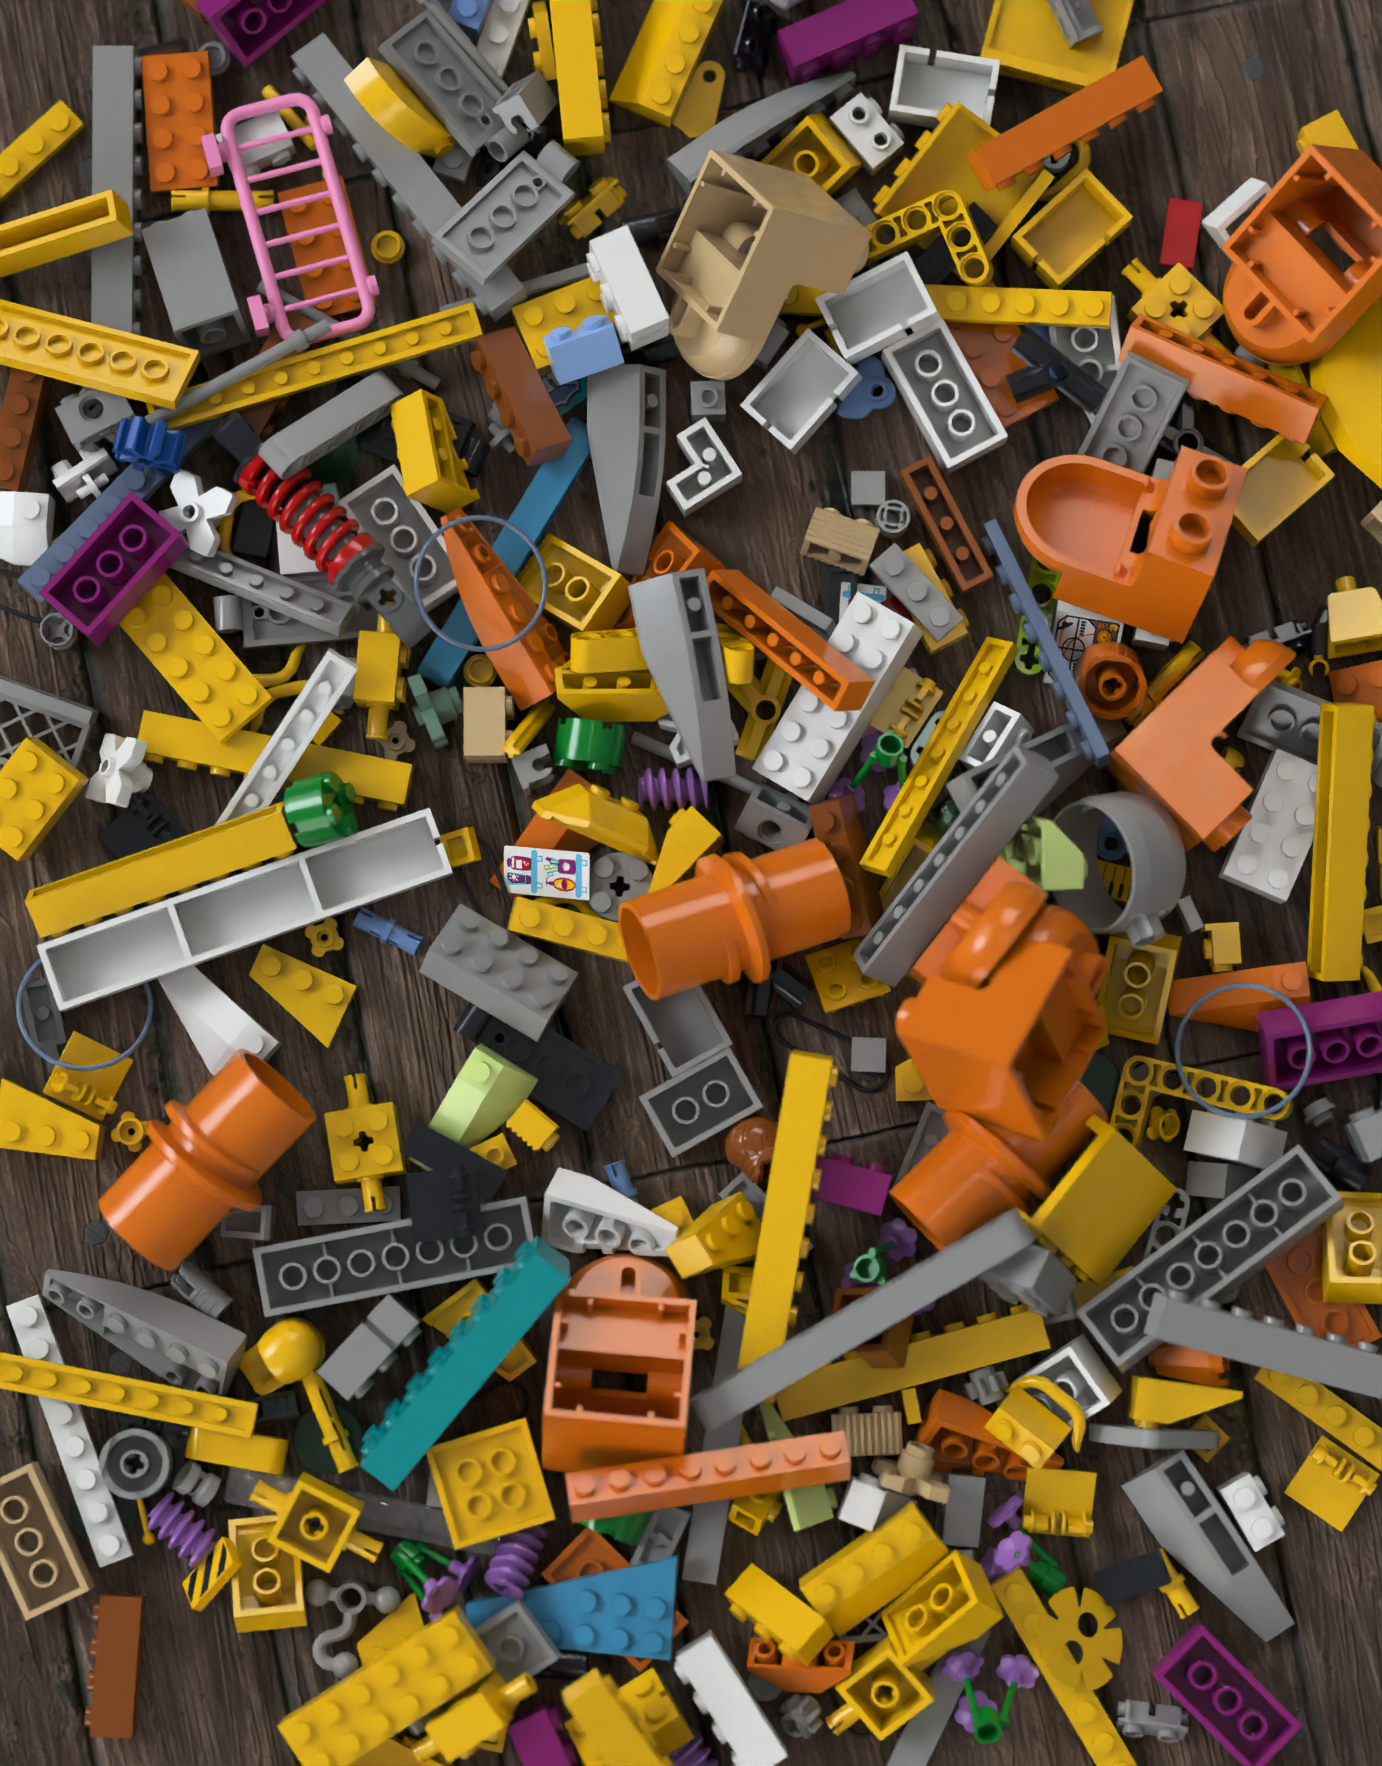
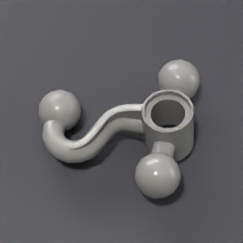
[304,1578,401,1679]

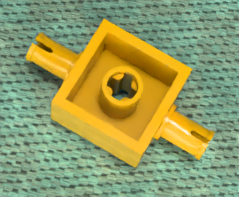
[1121,257,1232,354]
[353,602,411,741]
[324,1073,406,1213]
[249,1471,384,1573]
[825,1635,947,1741]
[411,1668,537,1763]

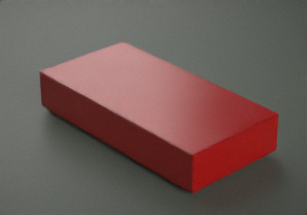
[1158,198,1203,271]

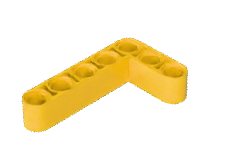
[864,190,994,287]
[570,623,754,684]
[1110,1056,1293,1150]

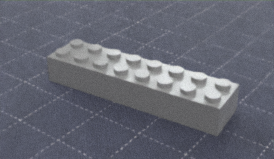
[1076,1144,1344,1374]
[252,1196,535,1317]

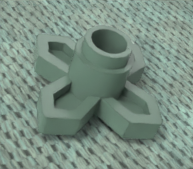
[407,673,464,749]

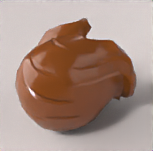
[724,1116,778,1184]

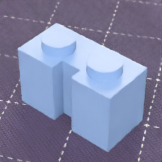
[542,315,625,385]

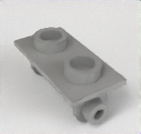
[1114,1699,1188,1743]

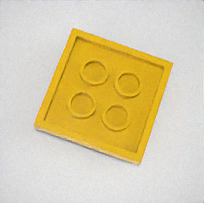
[426,1417,556,1550]

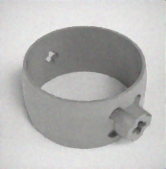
[1049,791,1186,949]

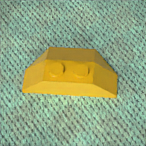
[554,660,669,722]
[532,783,659,867]

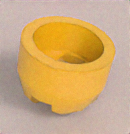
[1220,746,1245,774]

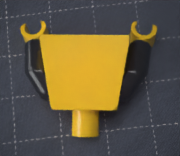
[1307,576,1382,677]

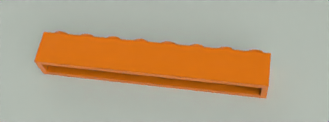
[565,1430,851,1523]

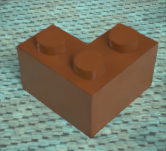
[832,1287,915,1369]

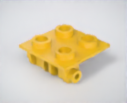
[869,666,944,749]
[805,935,891,1014]
[42,1031,133,1121]
[1284,1435,1380,1532]
[1021,1466,1097,1538]

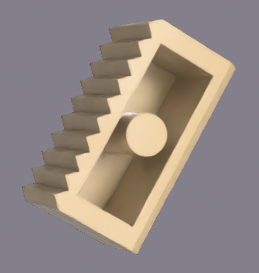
[800,506,880,576]
[831,1405,903,1456]

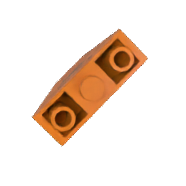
[746,1637,855,1693]

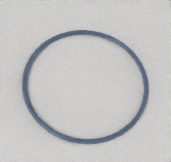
[414,515,548,652]
[16,958,153,1071]
[1175,983,1313,1119]

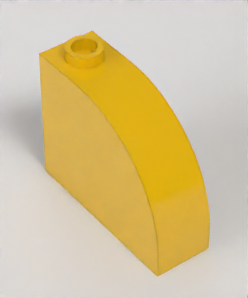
[344,57,457,159]

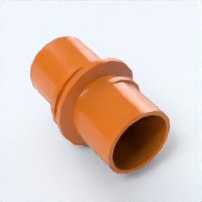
[618,838,851,1000]
[98,1048,316,1272]
[887,1081,1109,1251]

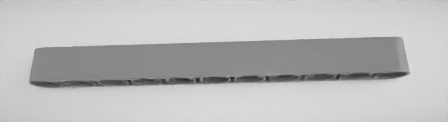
[688,1208,1035,1432]

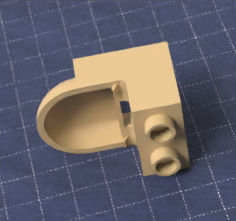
[655,148,872,381]

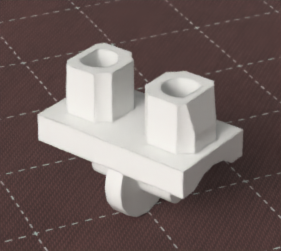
[52,443,119,503]

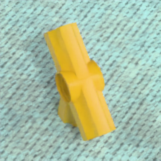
[726,657,793,762]

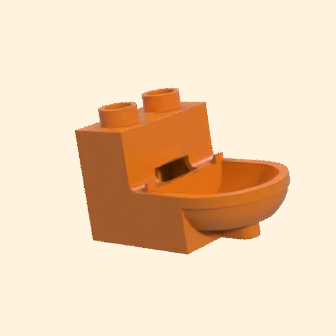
[1221,144,1382,366]
[1014,446,1248,644]
[1103,635,1297,852]
[906,857,1049,990]
[896,905,1109,1142]
[542,1254,697,1472]

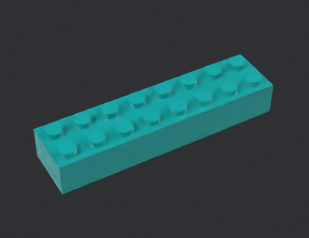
[360,1235,570,1491]

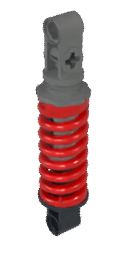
[210,410,434,649]

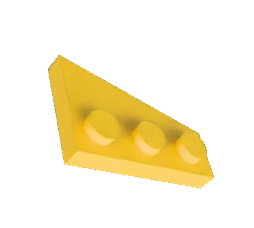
[249,944,357,1049]
[421,1277,539,1382]

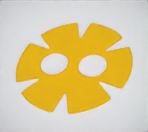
[1038,1587,1123,1691]

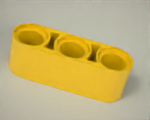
[184,1426,289,1475]

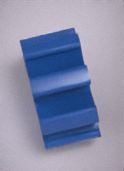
[112,416,188,476]

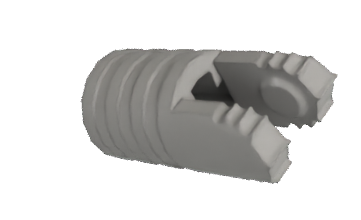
[170,1261,234,1320]

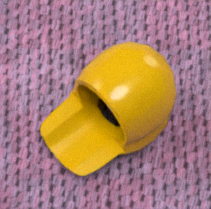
[239,1317,326,1395]

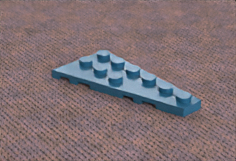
[466,1554,679,1661]

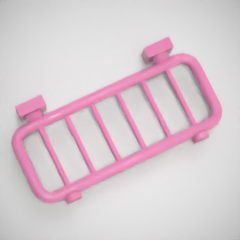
[200,93,380,344]

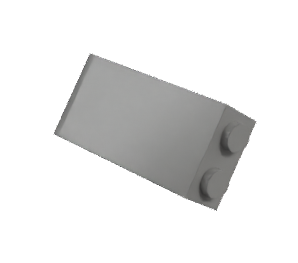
[141,208,252,358]

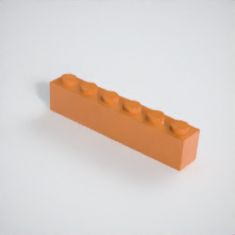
[965,55,1163,193]
[1117,314,1328,444]
[707,569,875,712]

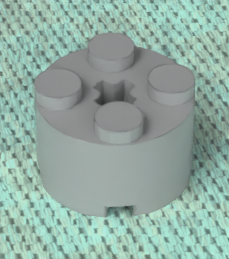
[588,852,653,923]
[99,1428,173,1499]

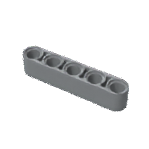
[258,370,405,480]

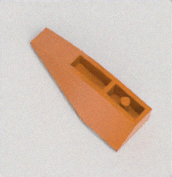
[440,506,570,711]

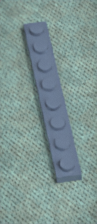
[17,416,224,606]
[980,519,1110,769]

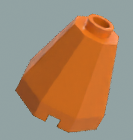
[1148,1342,1230,1387]

